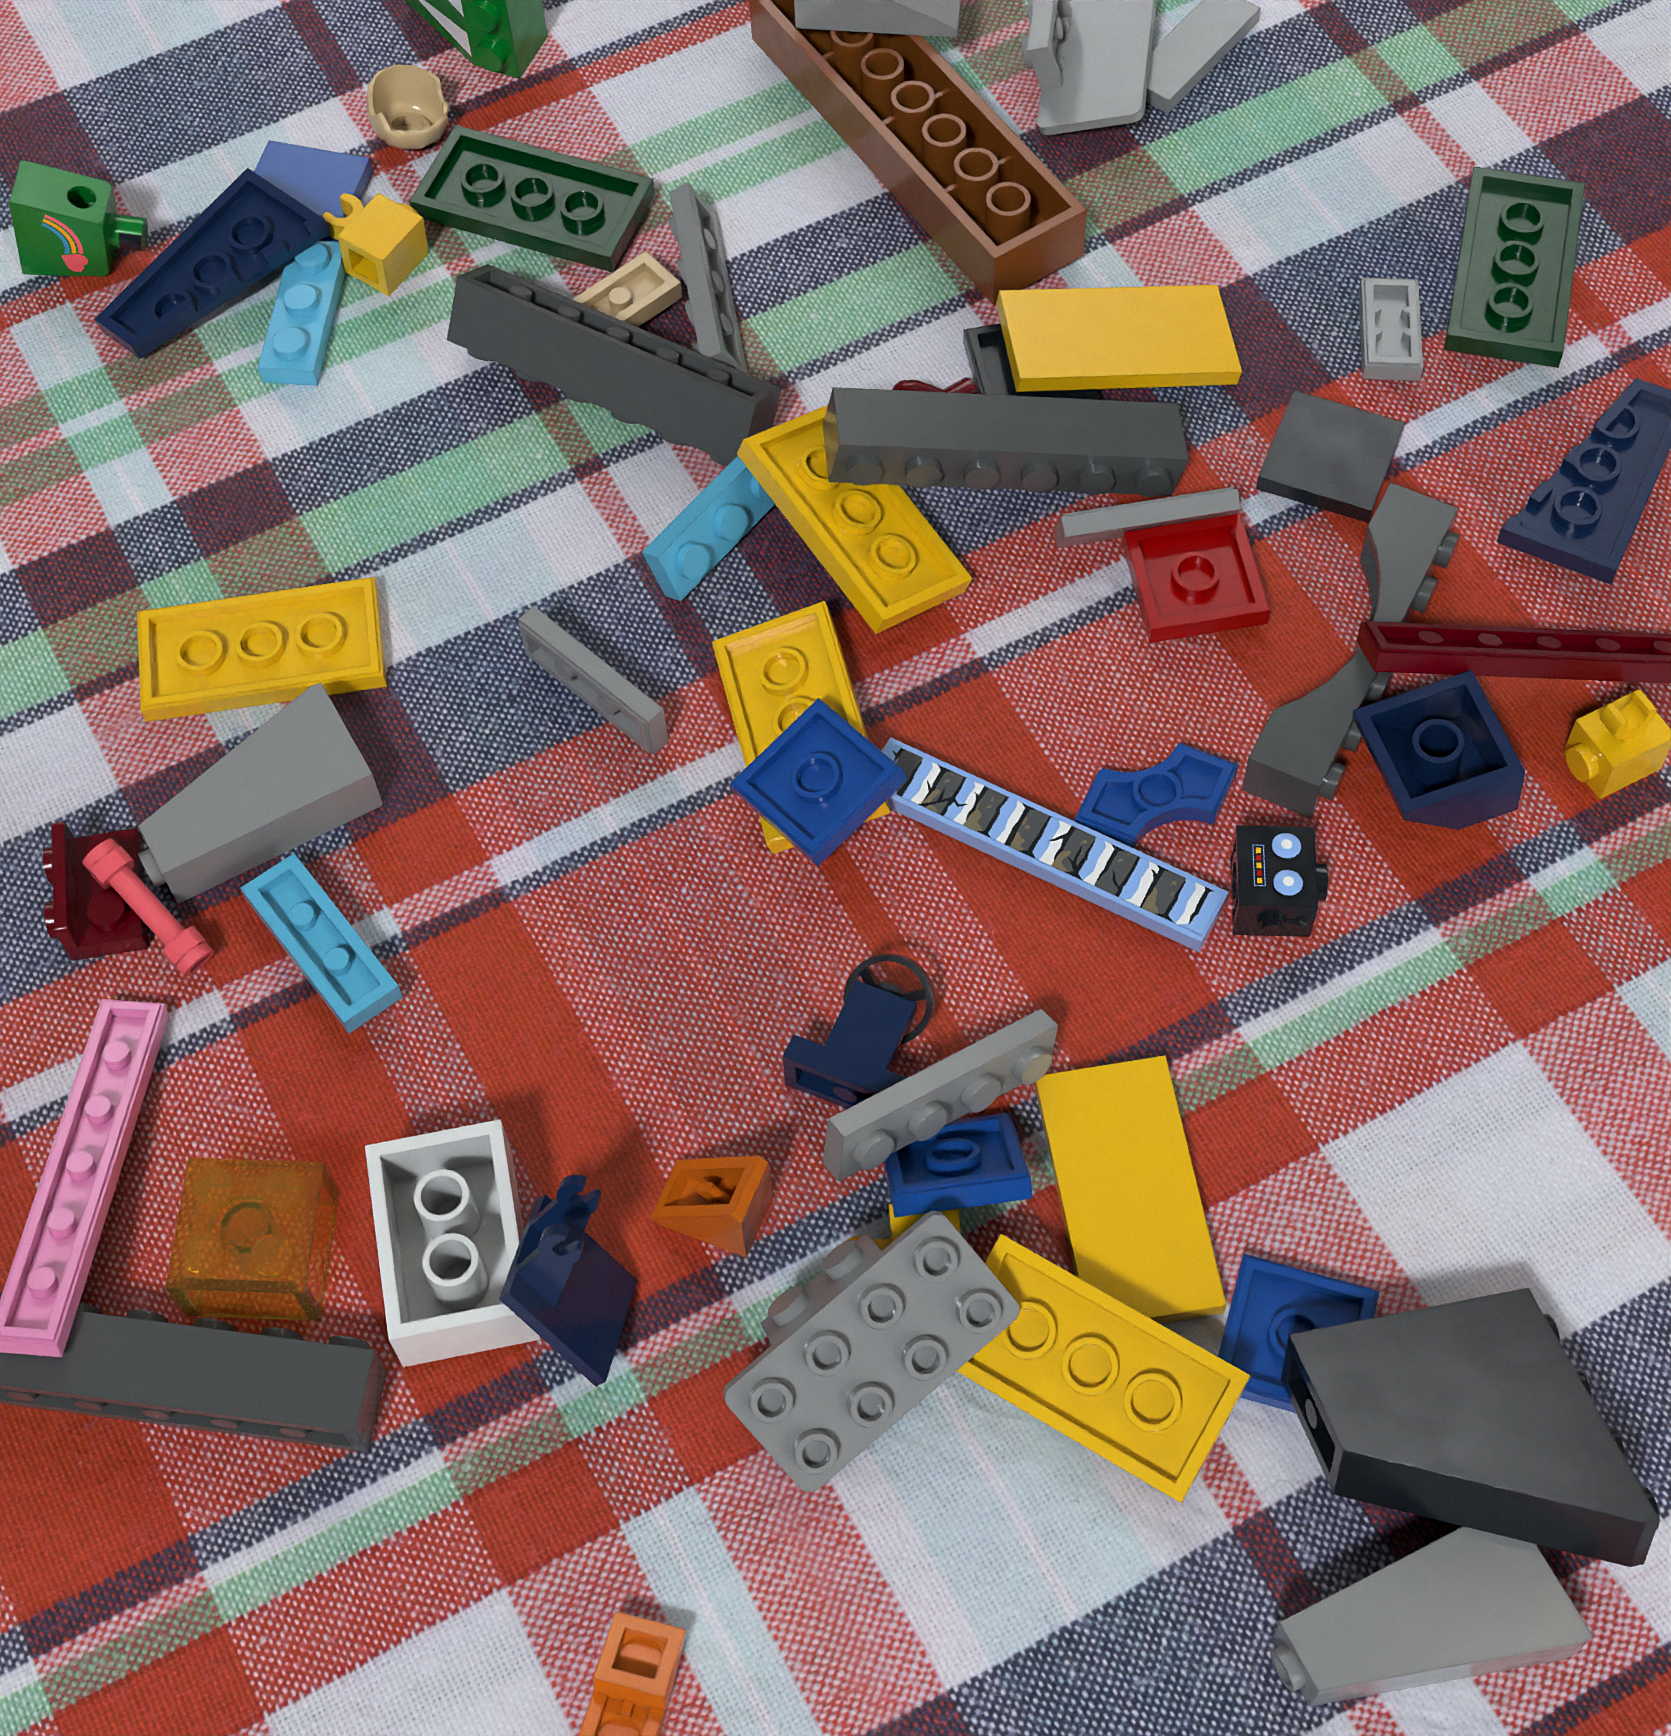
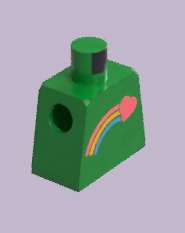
[9,160,148,277]

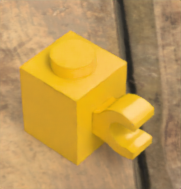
[322,193,429,296]
[1563,689,1671,800]

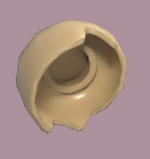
[367,65,449,150]

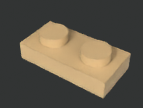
[572,251,682,327]

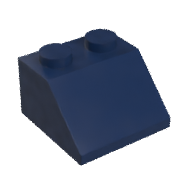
[1352,670,1525,830]

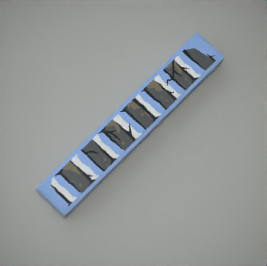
[882,737,1229,952]

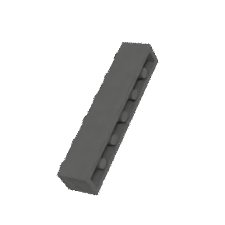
[447,264,782,466]
[822,387,1189,497]
[0,1292,387,1453]

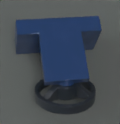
[782,953,936,1109]

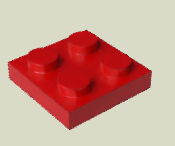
[1122,513,1270,643]

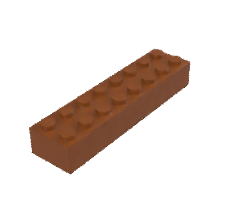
[749,0,1087,304]

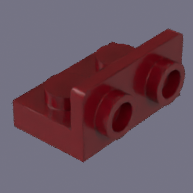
[43,821,148,961]

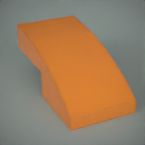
[578,1611,686,1736]

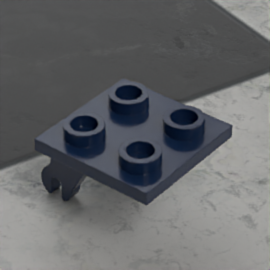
[499,1175,638,1387]

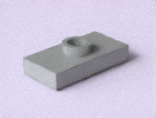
[1359,278,1423,381]

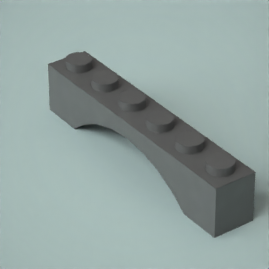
[1242,482,1461,819]

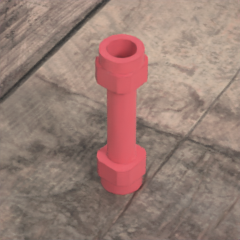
[82,838,214,977]

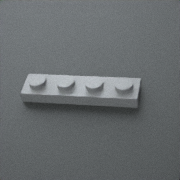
[669,182,748,374]
[823,1009,1058,1181]

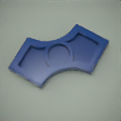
[1074,743,1239,848]

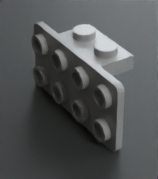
[1022,0,1157,135]
[723,1211,1020,1492]

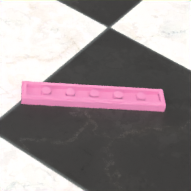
[0,999,169,1357]

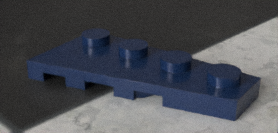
[94,168,331,359]
[1497,378,1671,585]

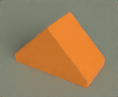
[650,1155,773,1258]

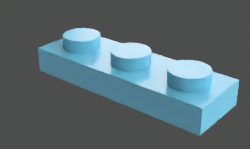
[258,241,346,386]
[642,456,775,601]
[240,853,403,1034]

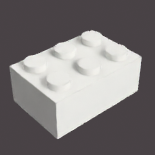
[365,1119,541,1367]

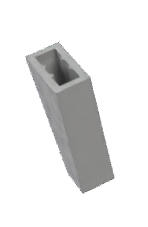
[138,682,383,904]
[1270,1526,1593,1707]

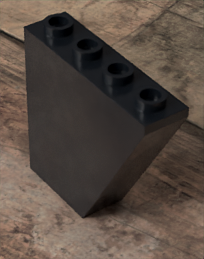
[1281,1288,1660,1567]

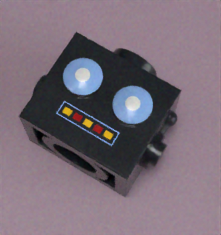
[1230,825,1328,937]

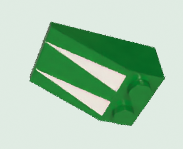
[406,0,548,79]

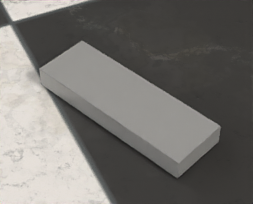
[1146,0,1261,114]
[1054,487,1241,548]
[518,606,669,755]

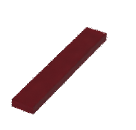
[1356,621,1671,683]

